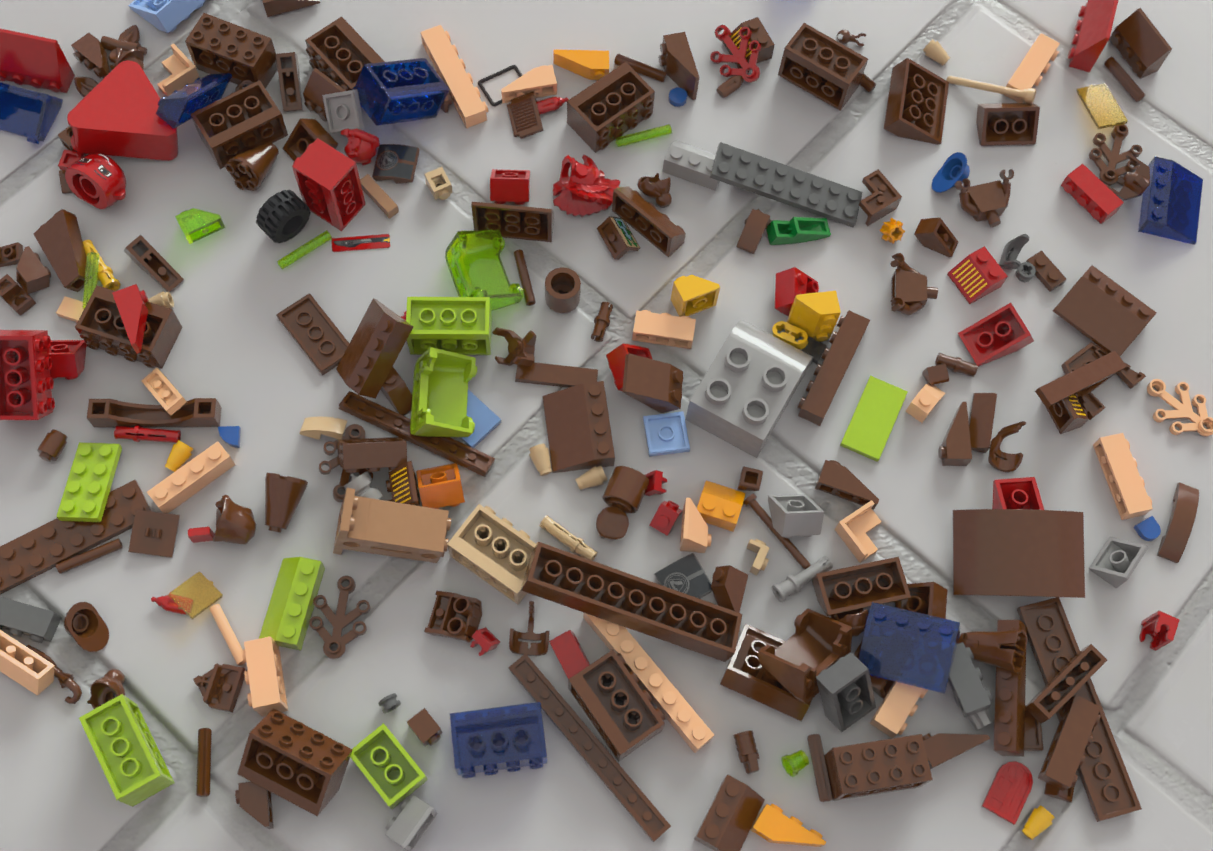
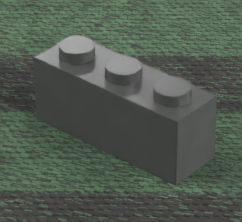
[0,597,62,643]
[937,642,993,718]

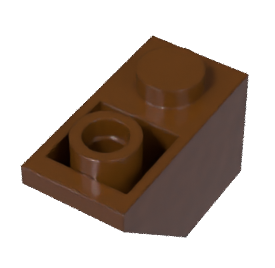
[16,246,51,295]

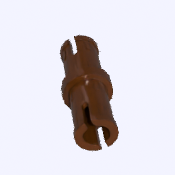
[591,302,613,342]
[935,353,978,377]

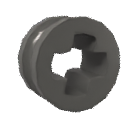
[1016,262,1036,282]
[378,693,401,713]

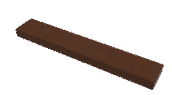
[1035,351,1127,408]

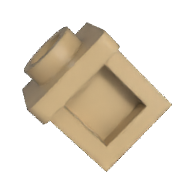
[746,539,770,575]

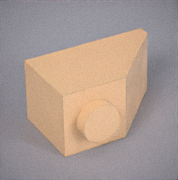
[905,383,945,423]

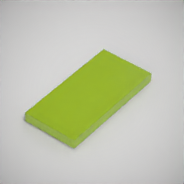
[840,375,908,462]

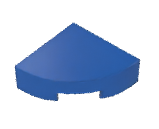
[218,426,241,448]

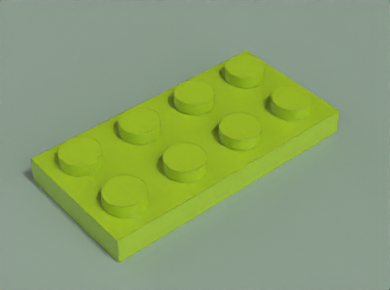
[56,442,122,522]

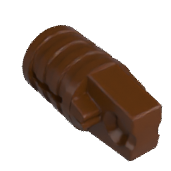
[733,731,759,774]

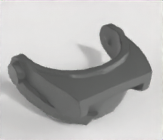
[999,234,1029,270]

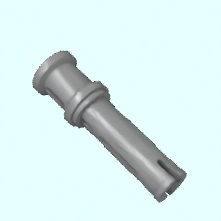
[772,556,833,602]

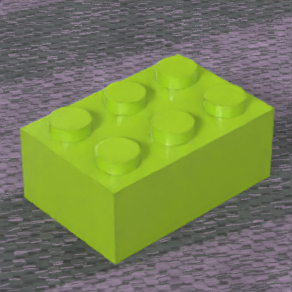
[351,723,428,810]

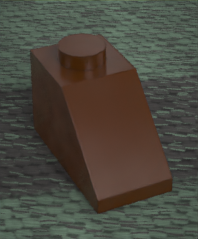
[914,217,958,257]
[380,367,412,416]
[711,565,748,613]
[235,781,274,829]

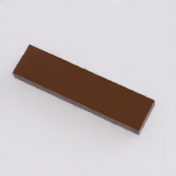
[515,362,598,388]

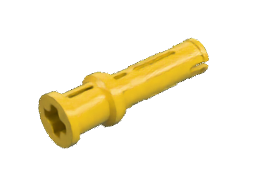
[83,240,121,291]

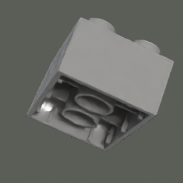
[685,320,814,458]

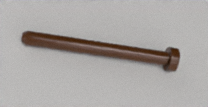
[743,493,811,569]

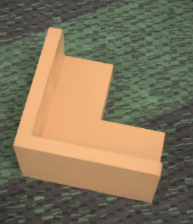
[157,43,201,100]
[834,500,882,563]

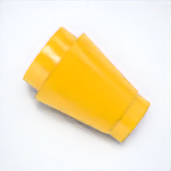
[165,440,193,472]
[1022,805,1055,840]

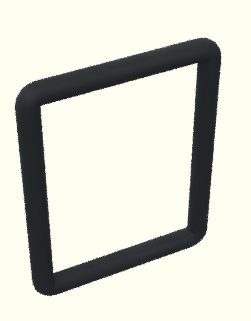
[478,65,522,106]

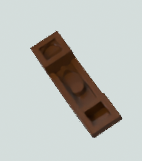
[1157,482,1199,563]

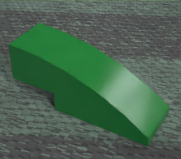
[766,217,831,245]

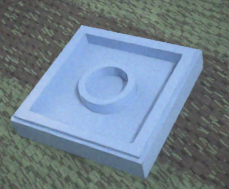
[643,411,690,457]

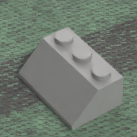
[662,140,720,191]

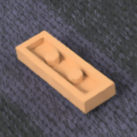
[141,368,187,415]

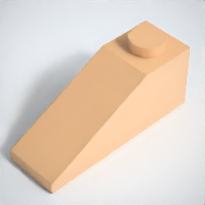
[501,65,557,104]

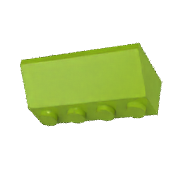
[259,557,325,651]

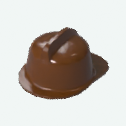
[64,602,109,652]

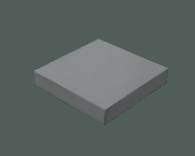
[322,89,365,134]

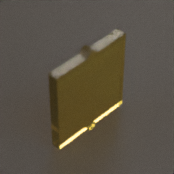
[169,571,223,619]

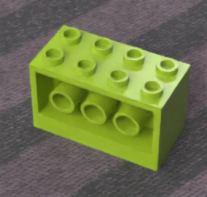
[406,297,492,355]
[79,694,175,807]

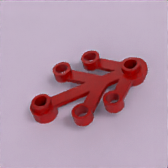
[710,25,761,83]

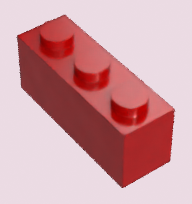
[1061,164,1124,224]

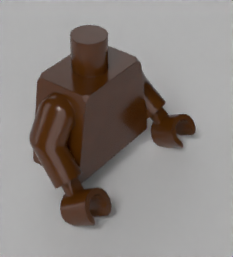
[955,169,1014,227]
[890,253,938,316]

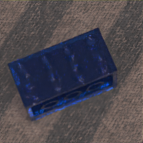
[353,58,450,126]
[450,702,547,778]

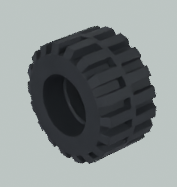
[256,190,311,243]

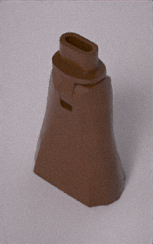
[950,629,1028,673]

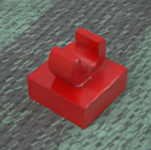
[644,470,667,496]
[470,627,500,656]

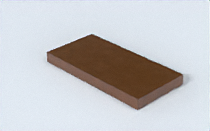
[276,293,349,376]

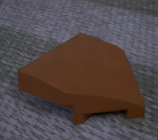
[193,663,247,713]

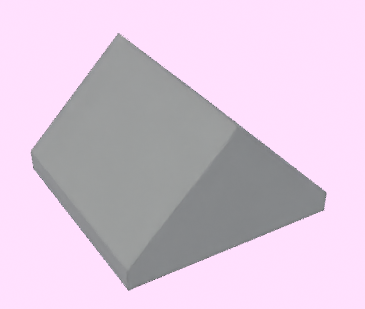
[1089,537,1148,588]

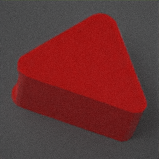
[67,61,178,161]

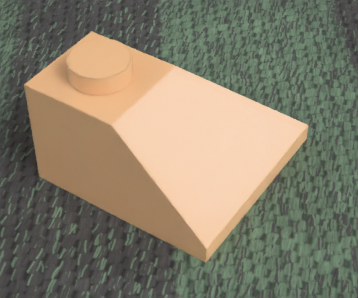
[680,498,712,553]

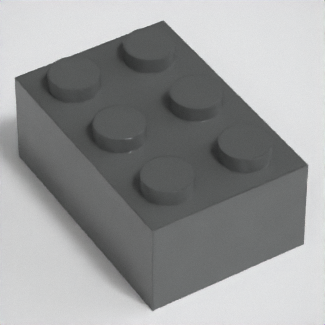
[816,652,876,732]

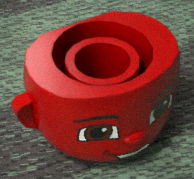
[65,153,126,209]

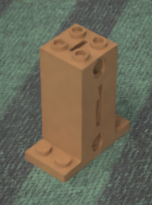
[333,488,451,563]

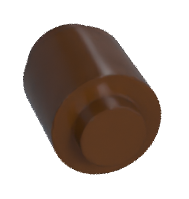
[37,429,68,462]

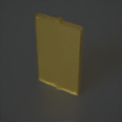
[1076,83,1128,129]

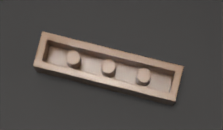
[360,174,399,219]

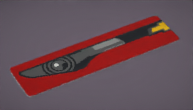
[332,234,390,252]

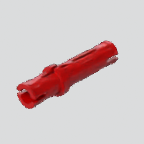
[114,425,181,443]

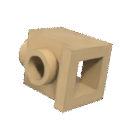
[424,167,453,200]

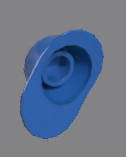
[932,152,970,193]

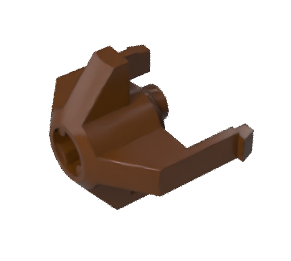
[1105,153,1150,201]
[492,327,537,366]

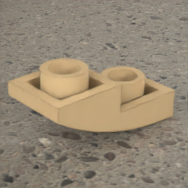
[299,417,347,440]

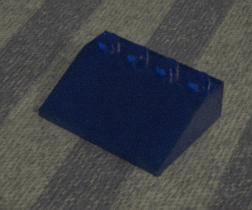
[1138,156,1203,245]
[859,602,960,694]

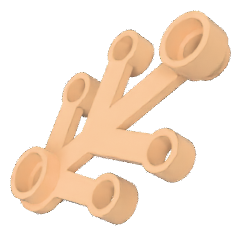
[1147,379,1213,436]

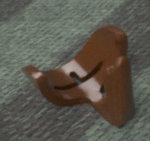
[988,421,1026,472]
[509,601,550,656]

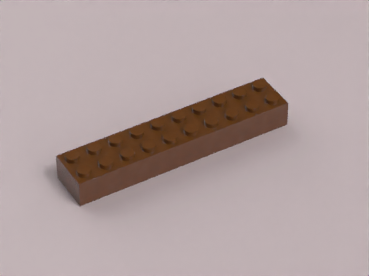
[521,541,742,662]

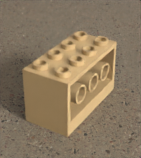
[447,504,538,605]

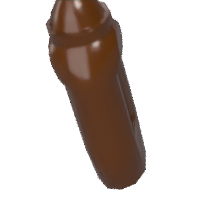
[717,76,744,98]

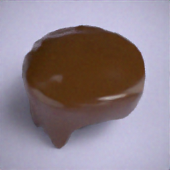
[596,506,629,540]

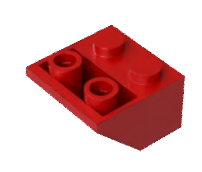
[775,267,819,316]

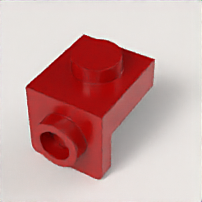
[649,500,682,536]

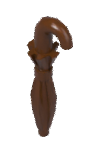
[26,645,82,704]

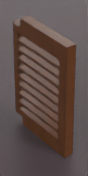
[507,92,544,139]

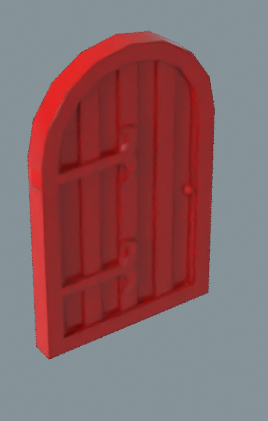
[982,761,1033,825]

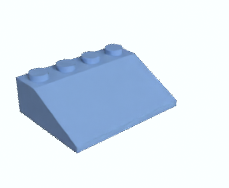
[128,0,206,33]

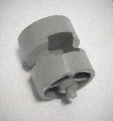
[344,471,383,499]

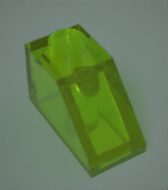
[175,208,225,244]

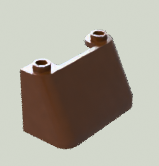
[757,608,853,703]

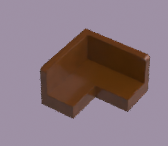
[859,169,902,226]

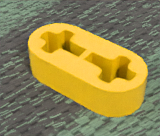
[772,321,808,349]

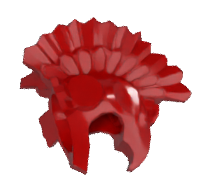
[552,155,621,217]

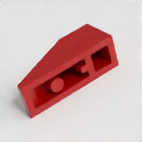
[112,284,149,353]

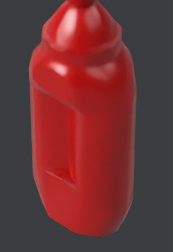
[537,97,569,115]
[151,595,194,615]

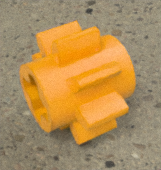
[879,218,905,244]

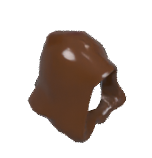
[213,495,257,544]

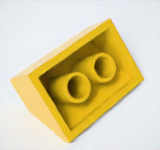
[787,291,841,342]

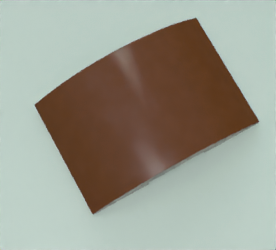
[953,509,1085,598]

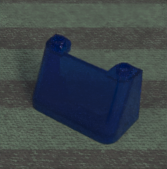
[0,82,63,144]

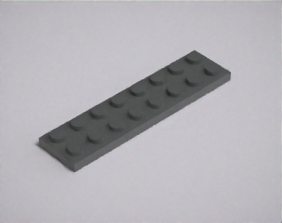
[710,142,863,228]

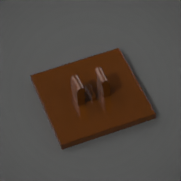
[128,509,180,558]

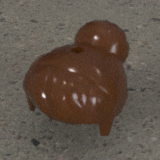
[637,173,672,207]
[87,669,125,709]

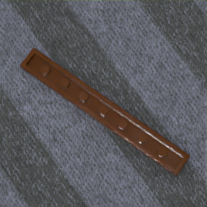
[339,391,495,477]

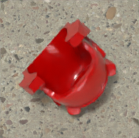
[341,128,380,165]

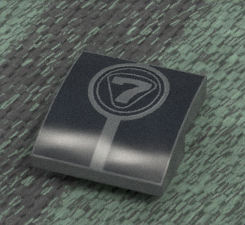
[654,553,712,599]

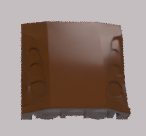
[424,591,482,643]

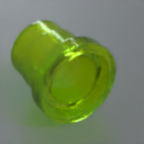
[781,750,809,777]

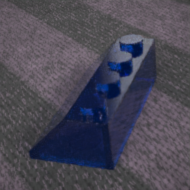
[156,73,232,129]

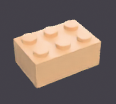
[241,636,288,716]

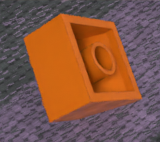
[416,463,465,509]

